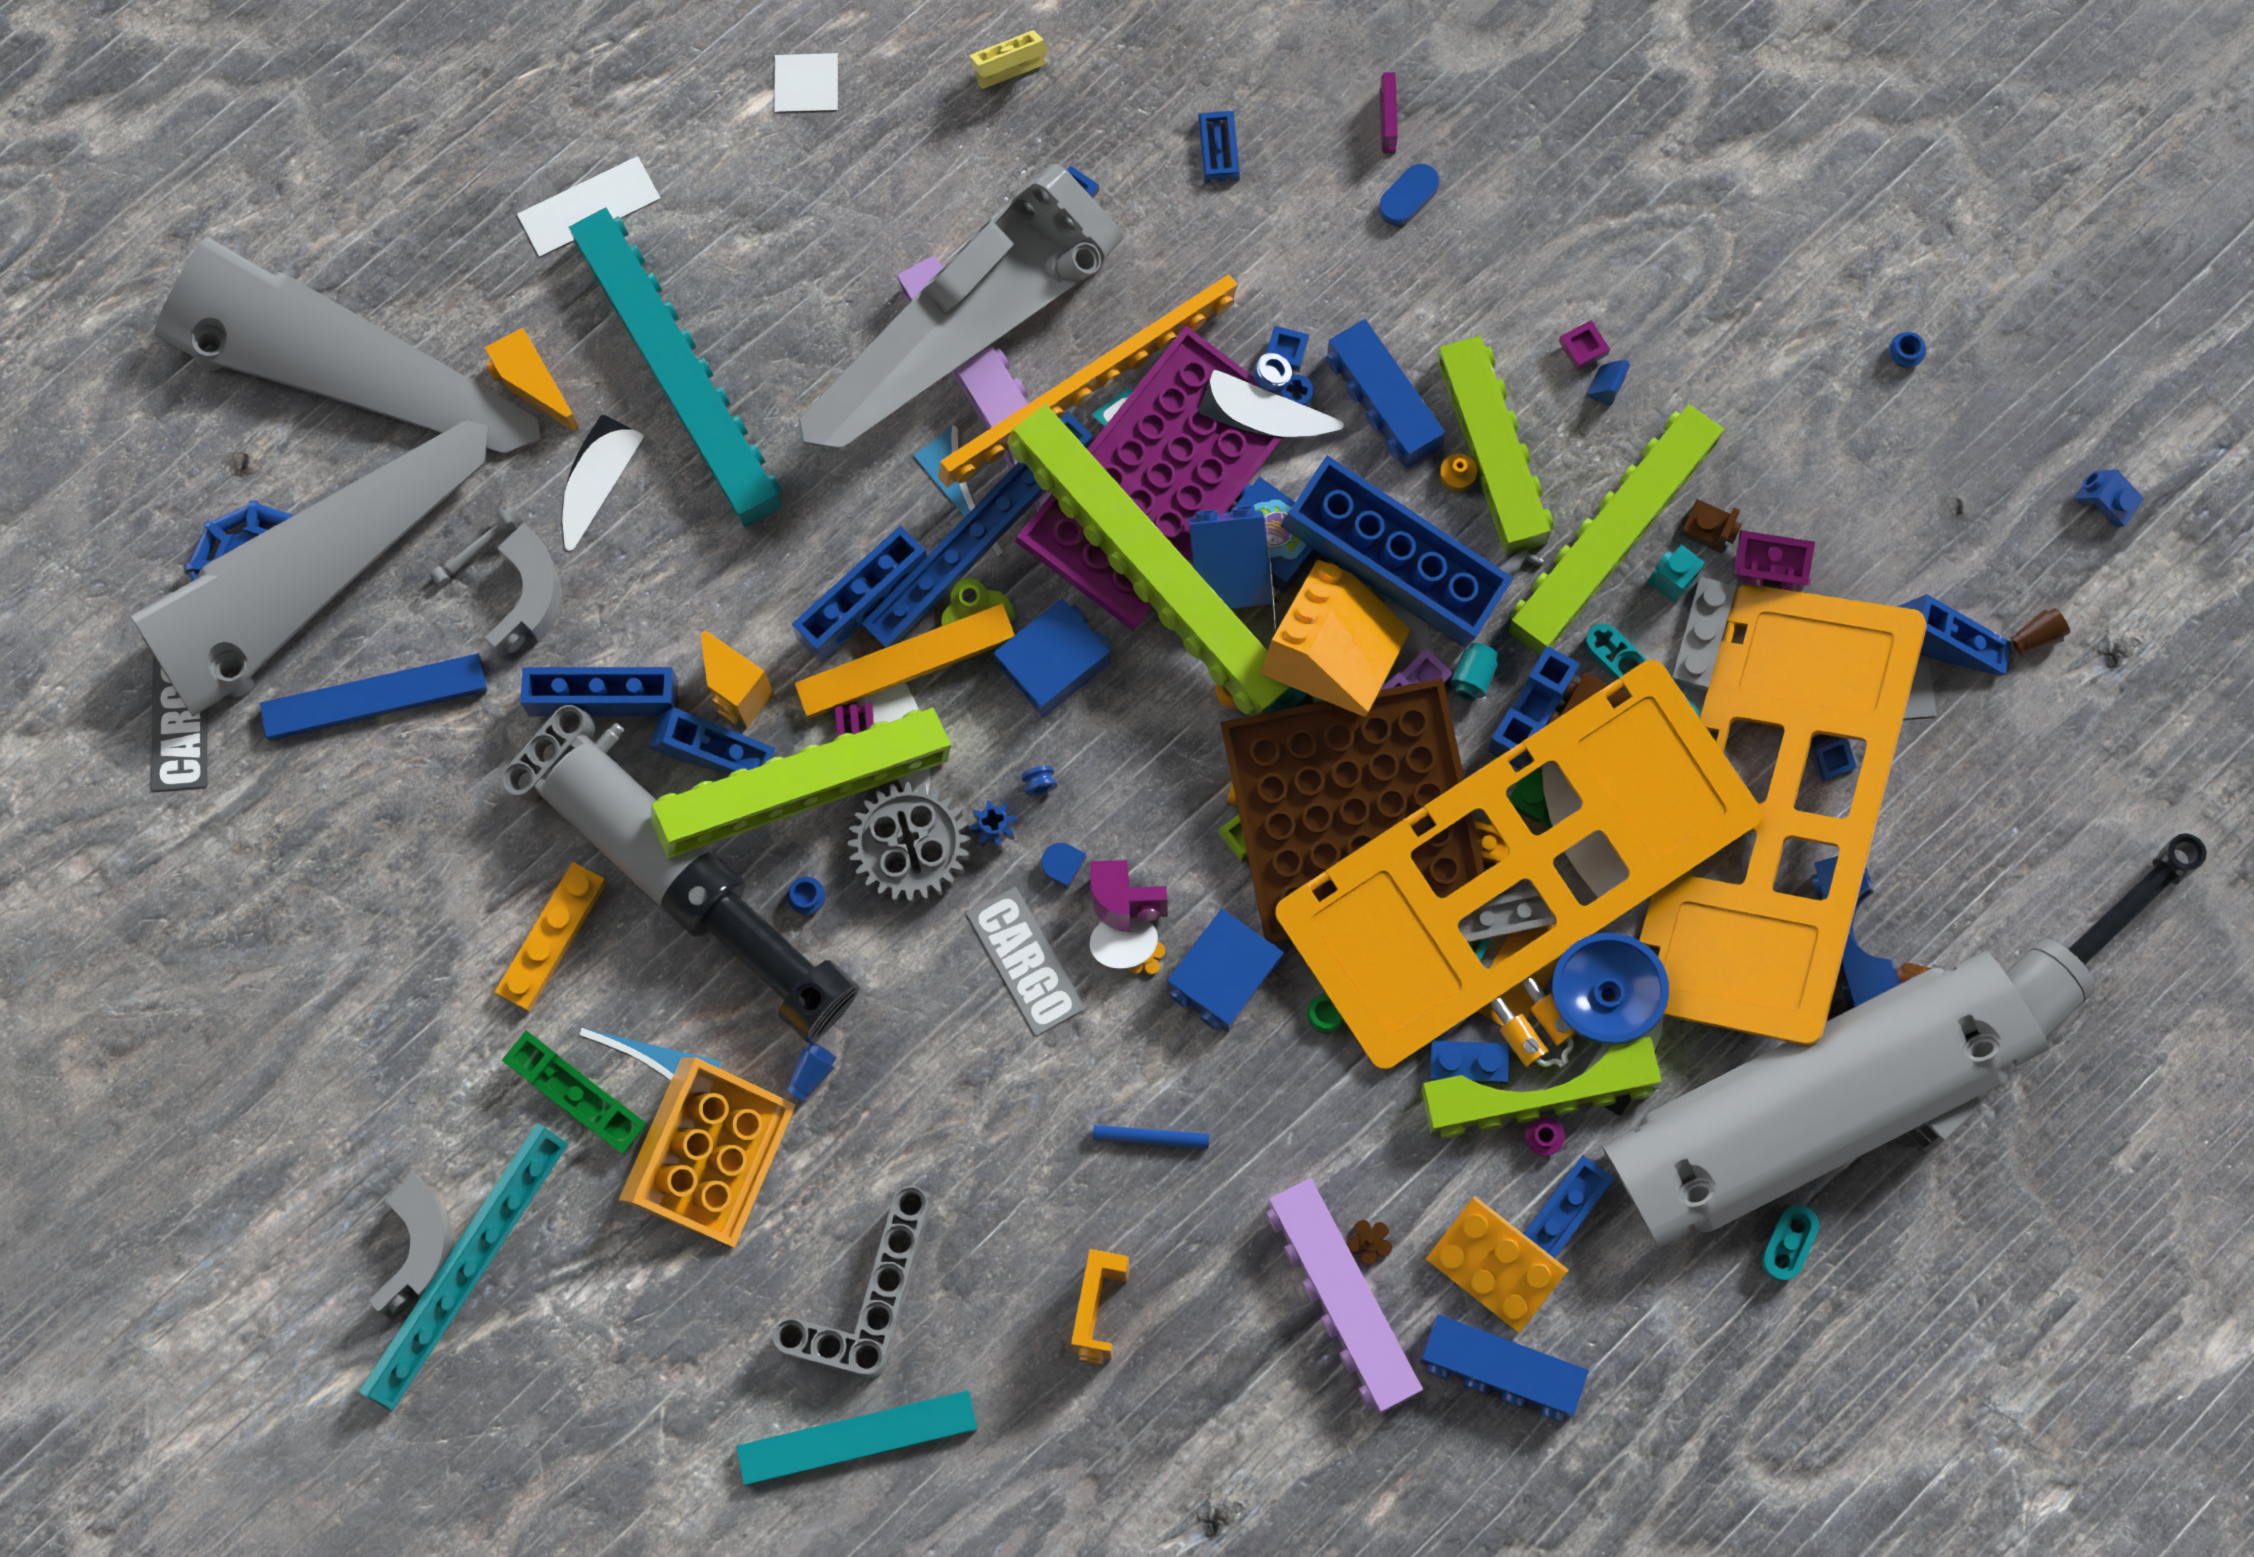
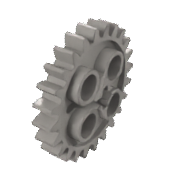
[847,782,971,905]

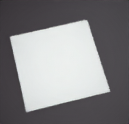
[775,53,838,112]

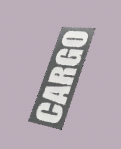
[151,657,208,791]

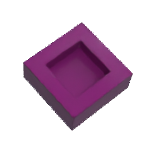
[1559,320,1610,371]

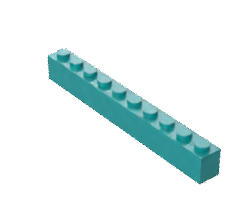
[568,207,783,528]

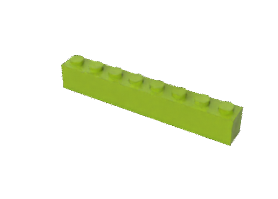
[1508,404,1724,656]
[650,708,951,859]

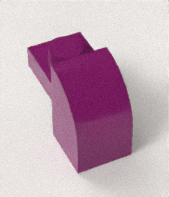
[1090,860,1168,932]

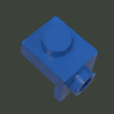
[2075,469,2144,527]

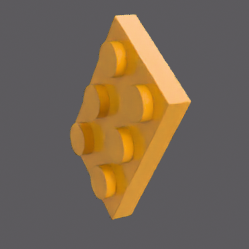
[1426,1196,1568,1334]

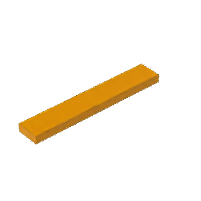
[795,603,1015,719]

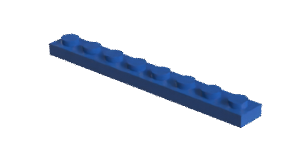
[861,412,1095,648]

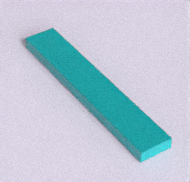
[736,1390,978,1486]

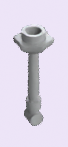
[429,505,524,587]

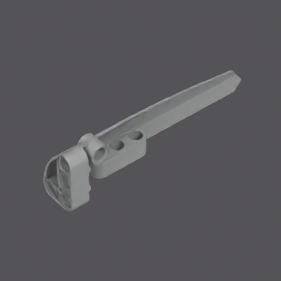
[798,164,1123,449]
[154,237,541,455]
[130,420,489,717]

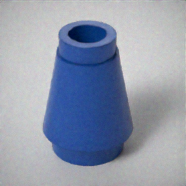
[786,1041,837,1101]

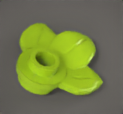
[941,578,1015,626]

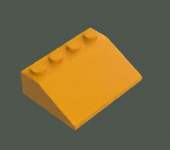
[1261,560,1411,717]
[619,1057,796,1248]

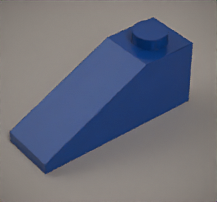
[1897,594,2012,676]
[648,707,775,775]

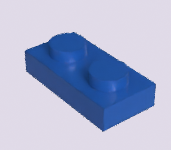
[1430,1041,1509,1085]

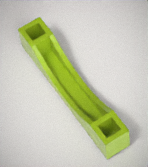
[1421,1037,1662,1138]

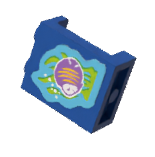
[1225,476,1318,594]

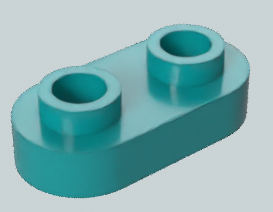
[1761,1205,1819,1282]

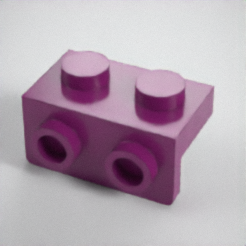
[1733,530,1815,592]

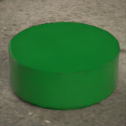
[1307,993,1344,1034]

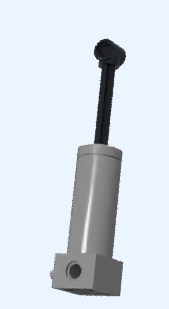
[1906,833,2207,1154]

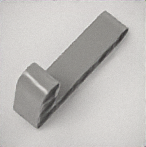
[772,1186,930,1378]

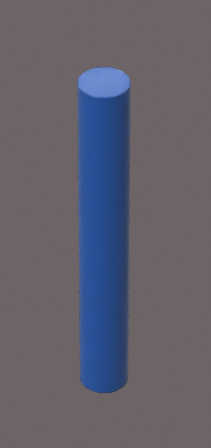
[1093,1125,1210,1149]

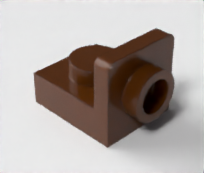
[1680,499,1742,553]

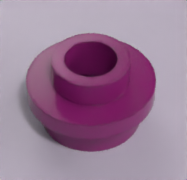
[1525,1117,1565,1156]

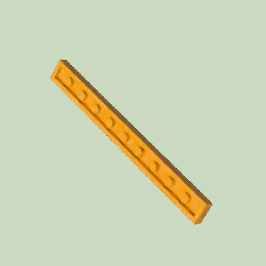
[938,274,1238,488]

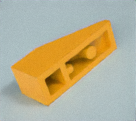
[484,327,579,431]

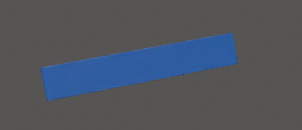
[260,653,488,741]

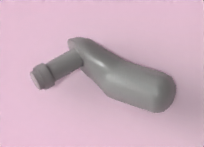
[1498,549,1544,576]

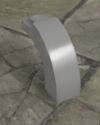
[485,523,561,659]
[368,1173,453,1317]

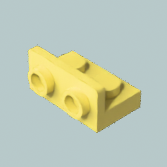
[969,30,1048,89]

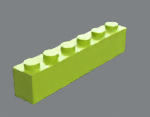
[1436,335,1554,556]

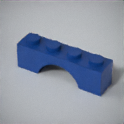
[1811,856,1901,1007]

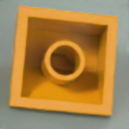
[700,630,774,729]

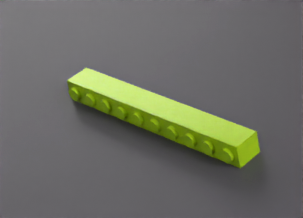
[1007,403,1291,716]

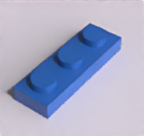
[1523,1155,1615,1259]

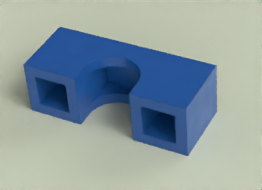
[1488,646,1580,770]

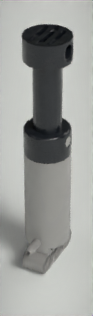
[502,705,859,1043]

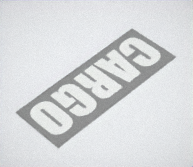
[966,886,1086,1036]

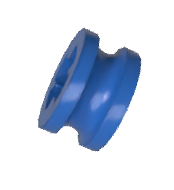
[1280,375,1313,407]
[1021,766,1058,796]

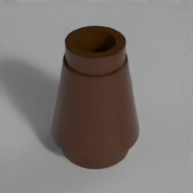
[2010,608,2070,657]

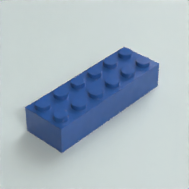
[1280,455,1514,649]

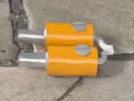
[1490,976,1577,1068]

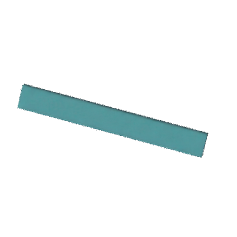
[359,1123,568,1412]

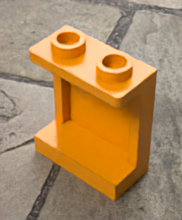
[1071,1249,1130,1365]

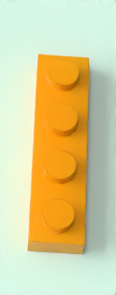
[495,862,607,1013]

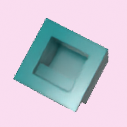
[1647,544,1705,604]

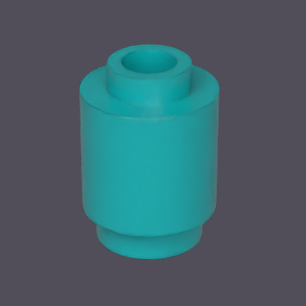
[1450,643,1498,701]

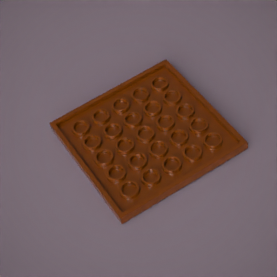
[1220,678,1485,944]

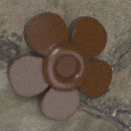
[1347,1220,1392,1265]

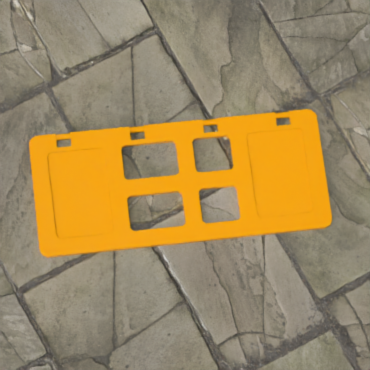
[1639,584,1927,1046]
[1275,660,1762,1069]

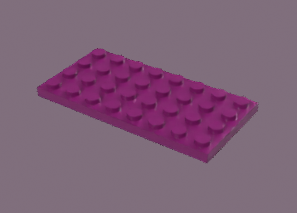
[1014,326,1284,632]

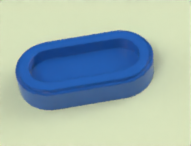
[1379,164,1439,226]

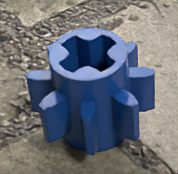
[970,800,1017,849]

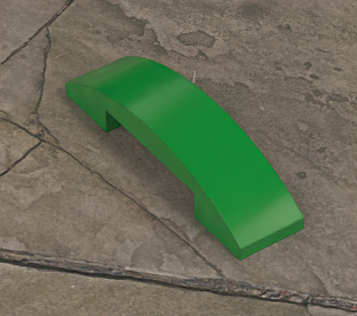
[502,1030,647,1155]

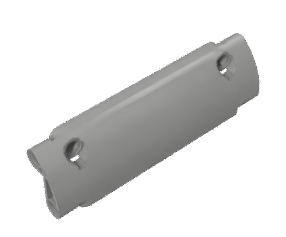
[1602,950,2049,1248]

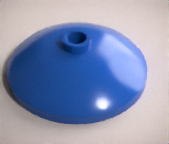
[1552,933,1669,1045]

